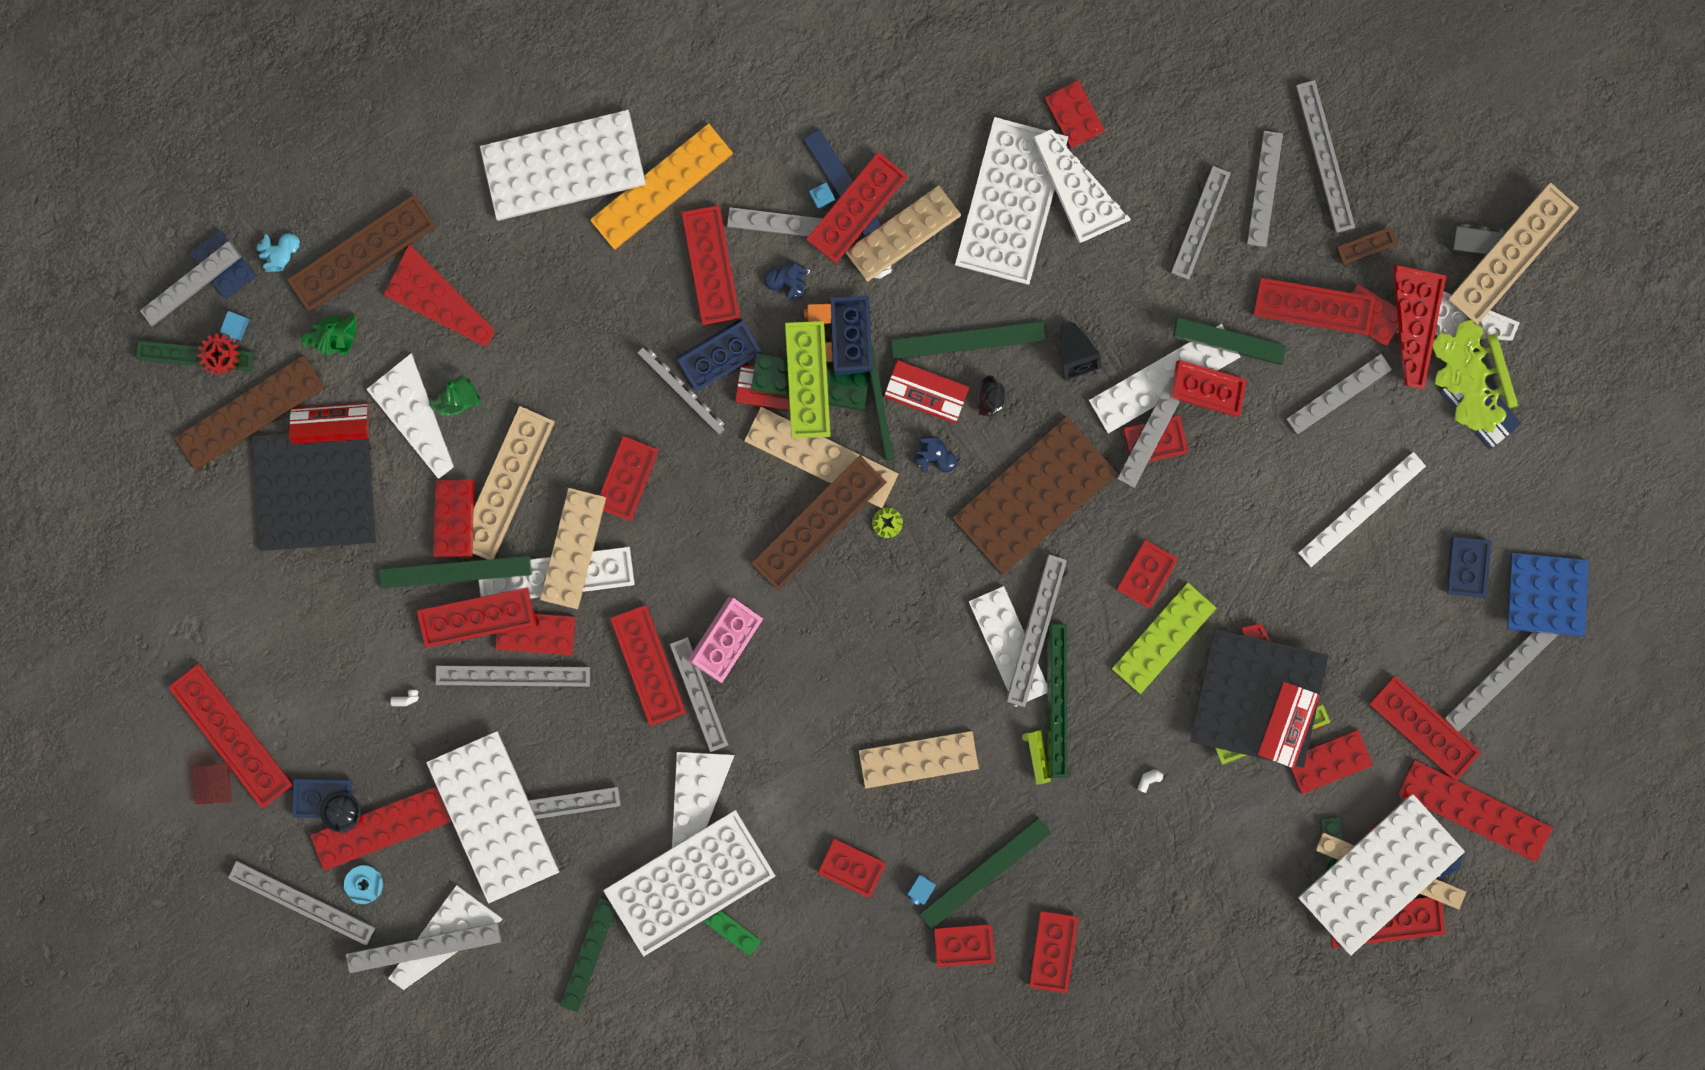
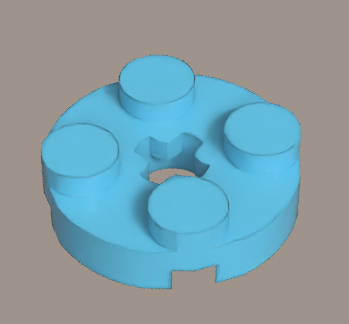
[344,865,383,904]

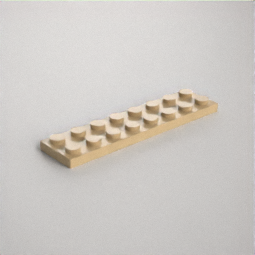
[1447,182,1579,325]
[473,406,555,560]
[744,407,899,508]

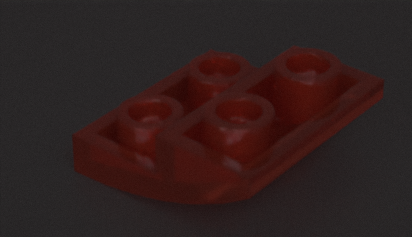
[191,763,232,805]

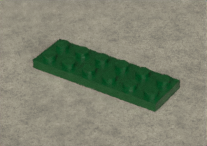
[750,354,870,412]

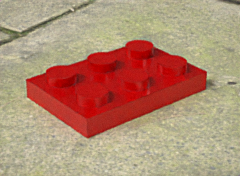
[1044,80,1105,149]
[1352,284,1399,347]
[1123,416,1189,462]
[1116,540,1178,609]
[818,838,886,898]
[934,924,995,967]

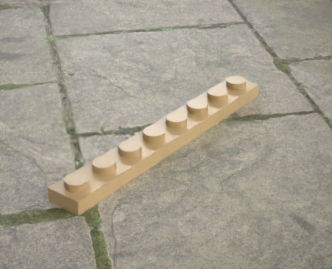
[1315,832,1466,909]

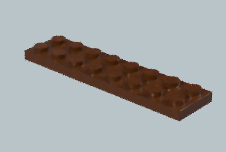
[287,194,436,312]
[175,355,326,470]
[751,455,887,591]

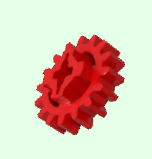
[197,333,241,375]

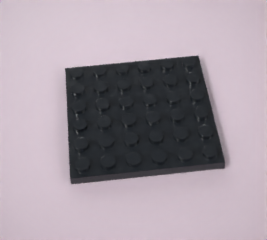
[252,434,376,551]
[1190,629,1329,768]

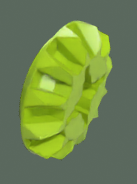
[872,508,903,538]

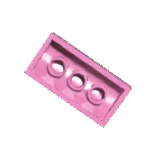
[687,597,763,683]

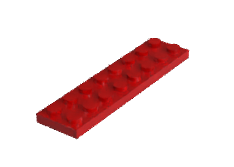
[168,664,294,809]
[1397,760,1553,862]
[310,786,452,871]

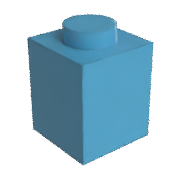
[809,183,835,211]
[220,311,250,342]
[907,873,936,905]

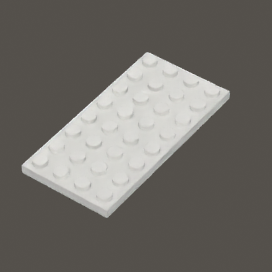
[480,110,646,221]
[955,117,1068,285]
[426,731,559,903]
[1298,794,1465,956]
[603,810,776,957]

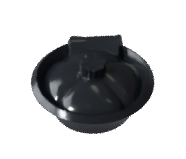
[977,375,1005,417]
[320,791,361,834]

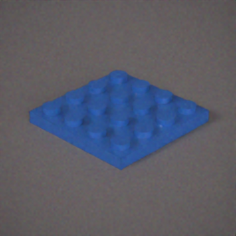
[1507,553,1589,637]

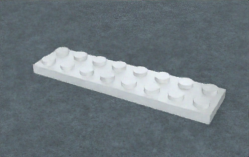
[1089,324,1241,434]
[479,547,635,598]

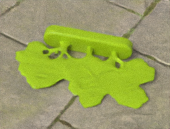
[1433,320,1518,433]

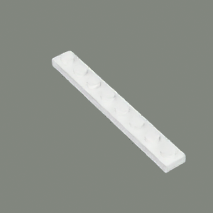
[1298,452,1426,567]

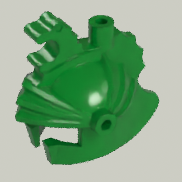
[301,314,357,355]
[429,374,481,417]

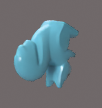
[256,233,300,272]

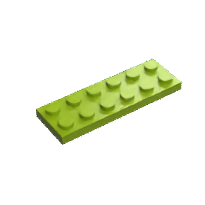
[785,321,830,439]
[1111,583,1216,694]

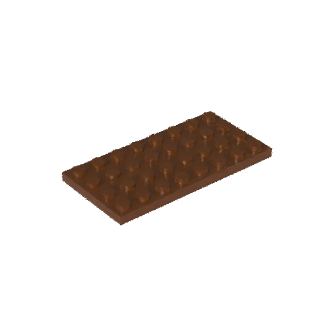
[952,416,1118,575]

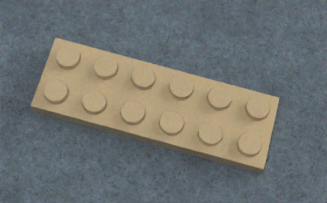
[846,185,961,282]
[540,488,606,609]
[859,731,979,788]

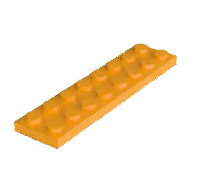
[590,124,733,250]

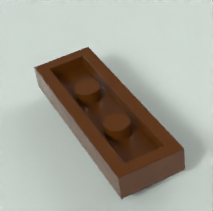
[1336,226,1397,265]

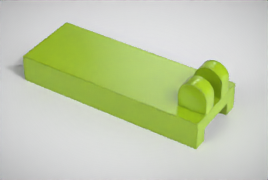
[1022,730,1051,785]

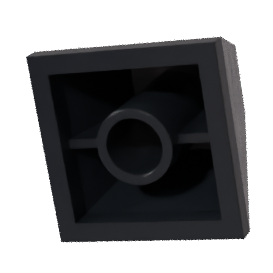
[1060,322,1101,381]

